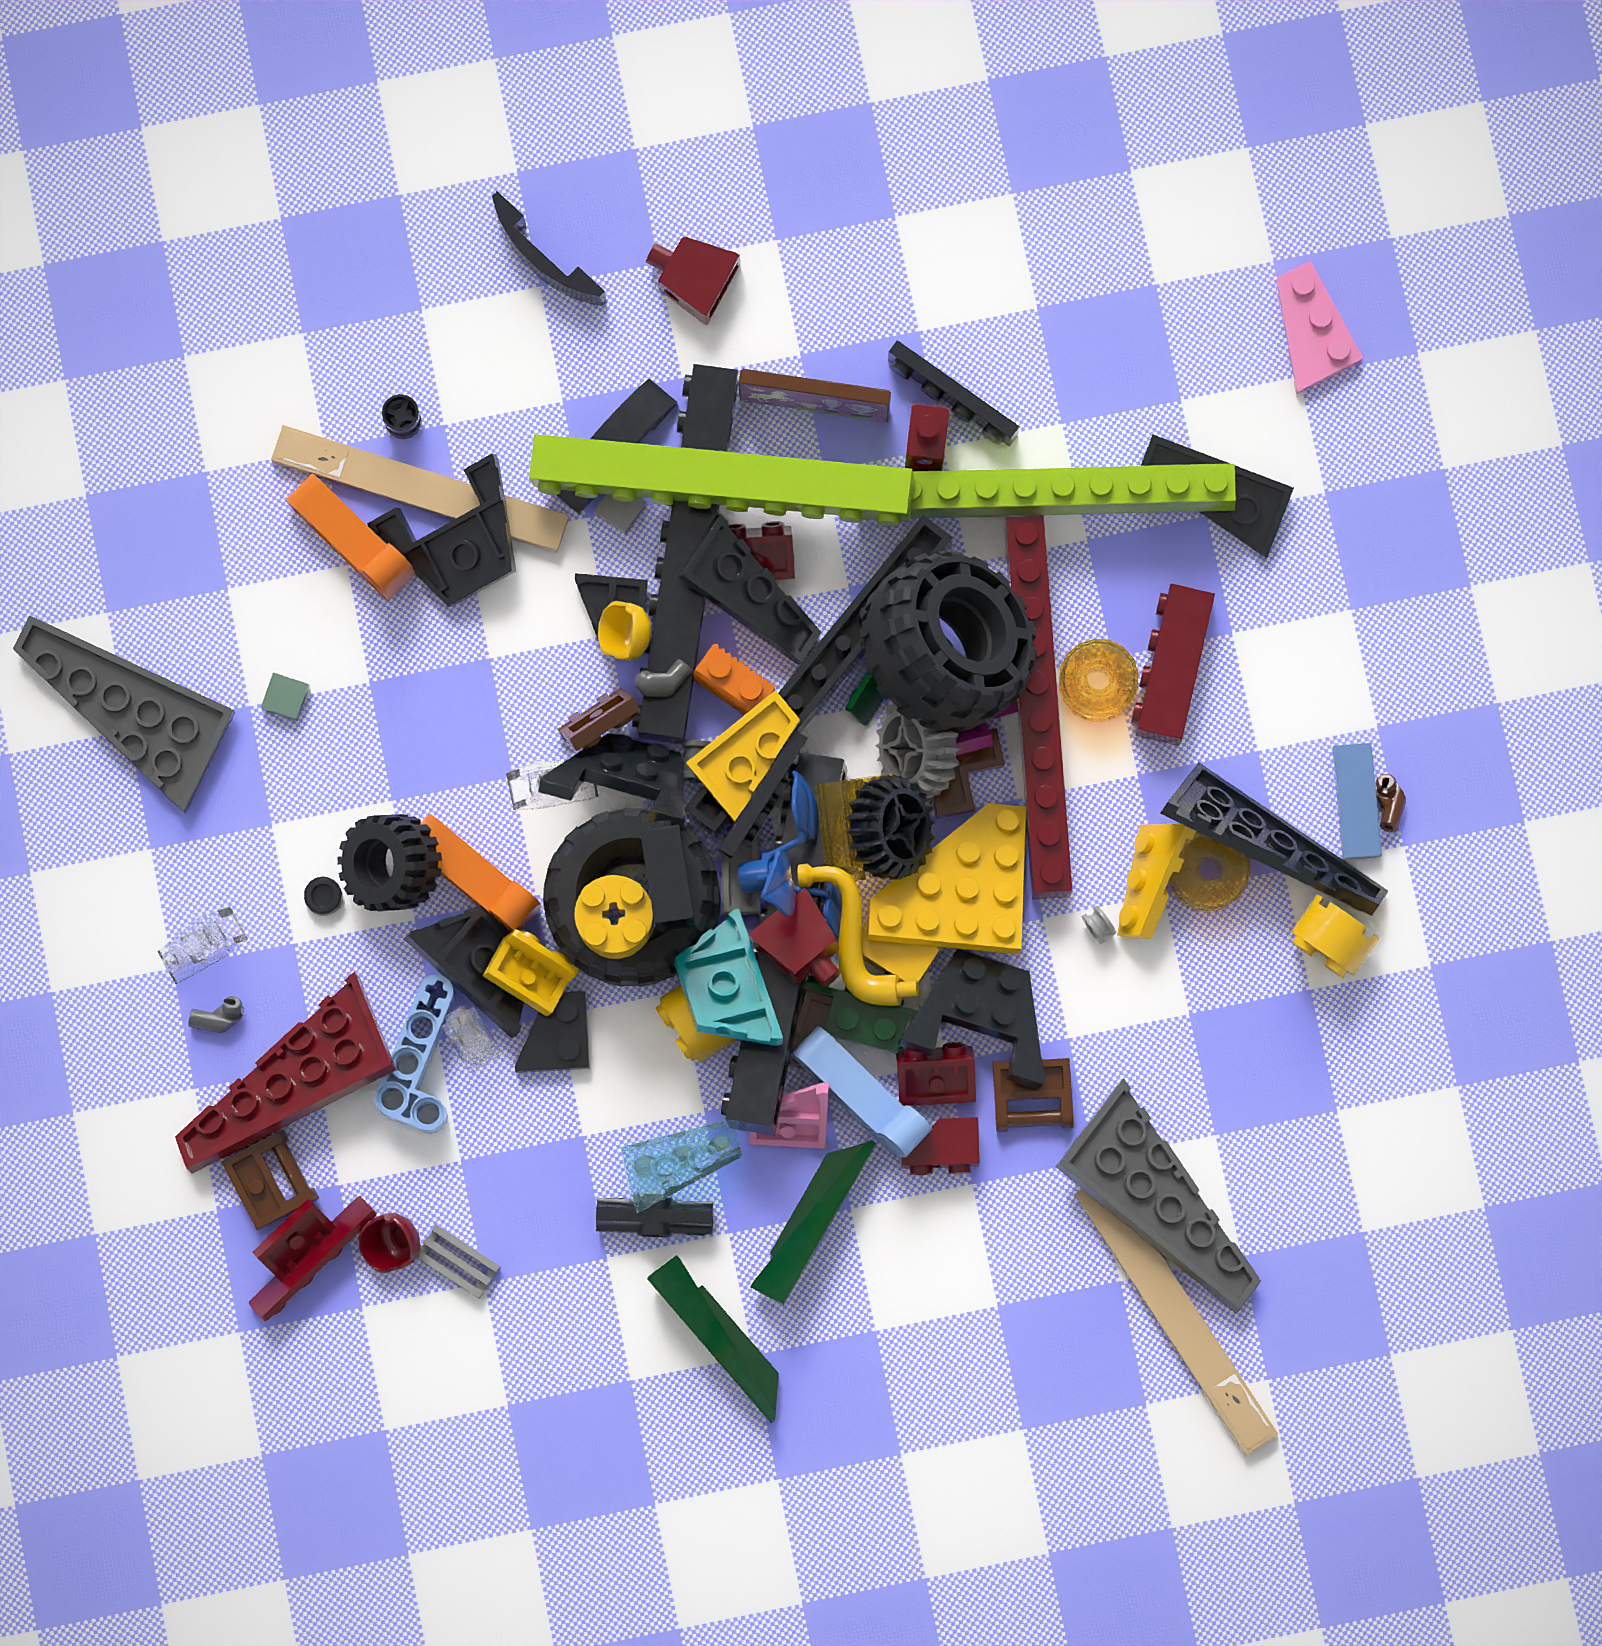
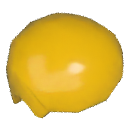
[598,601,652,661]

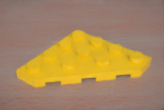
[866,803,1026,954]

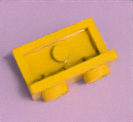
[483,929,579,1016]

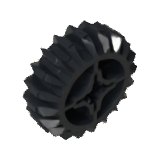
[846,775,936,880]

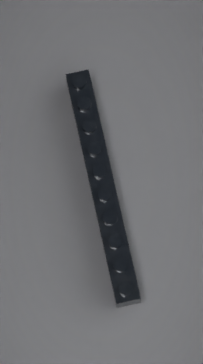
[632,364,739,745]
[685,514,953,839]
[721,752,848,1136]

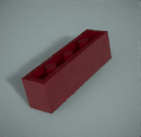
[1130,583,1215,746]

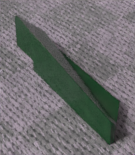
[750,1140,877,1307]
[647,1255,779,1423]

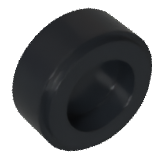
[304,876,343,916]

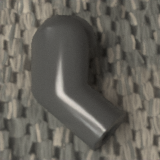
[634,659,693,697]
[188,996,244,1033]

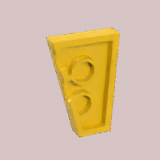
[686,690,800,823]
[1117,824,1196,939]

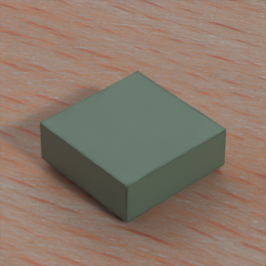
[260,672,310,722]

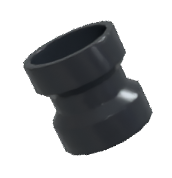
[381,394,422,439]

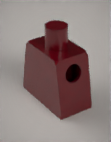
[646,236,741,325]
[905,404,950,472]
[748,888,841,987]

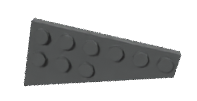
[13,615,236,814]
[1055,1078,1261,1314]

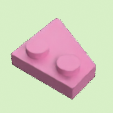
[749,1082,829,1149]

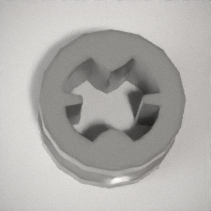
[1081,905,1117,944]

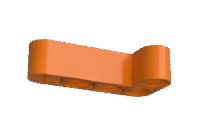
[285,474,416,602]
[421,813,542,933]

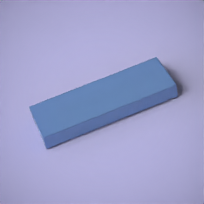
[1332,743,1382,860]

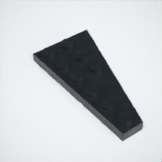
[1160,762,1389,916]

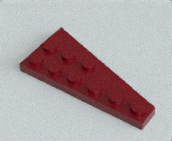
[175,971,397,1174]

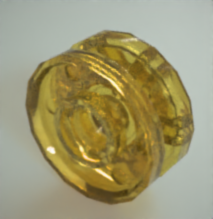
[1058,639,1139,722]
[1169,832,1251,913]

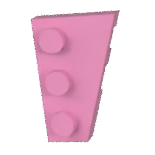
[1276,261,1363,395]

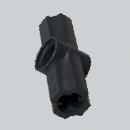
[596,1196,714,1237]

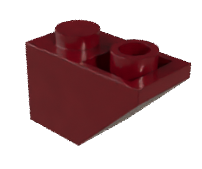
[901,1117,980,1176]

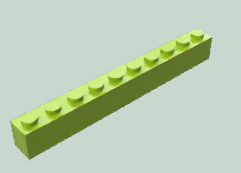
[529,434,914,526]
[862,463,1236,520]

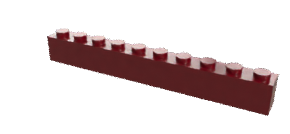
[1004,515,1072,900]

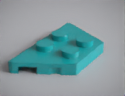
[674,909,783,1046]

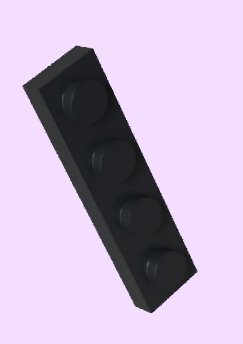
[888,340,1020,447]

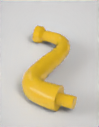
[797,864,919,1006]

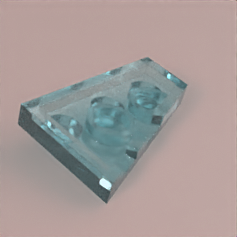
[621,1120,742,1213]

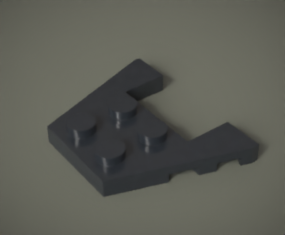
[367,453,517,607]
[538,733,685,832]
[898,949,1045,1089]

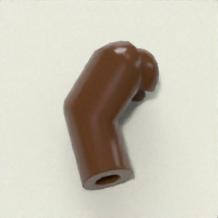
[1375,774,1406,833]

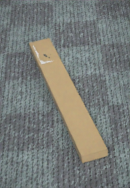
[271,425,569,553]
[1074,1189,1279,1456]

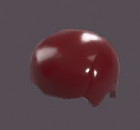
[358,1212,421,1274]

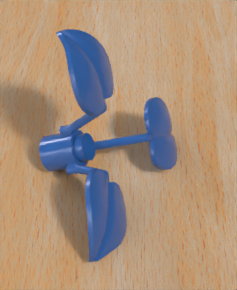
[738,771,842,942]

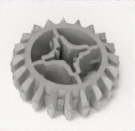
[875,705,961,798]

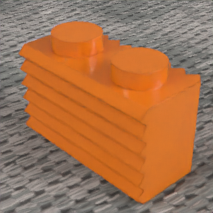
[693,644,775,715]

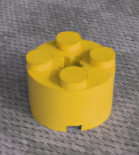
[575,875,654,959]
[1291,894,1380,979]
[655,984,736,1063]

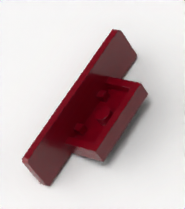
[248,1196,377,1322]

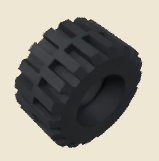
[337,814,442,912]

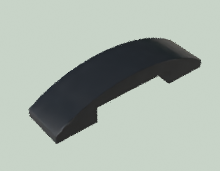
[492,191,607,306]
[556,378,678,515]

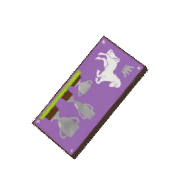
[738,368,891,423]

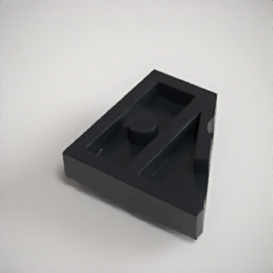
[574,573,648,645]
[515,991,590,1073]

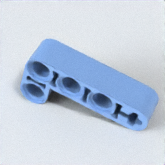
[375,974,456,1134]
[791,1026,932,1158]

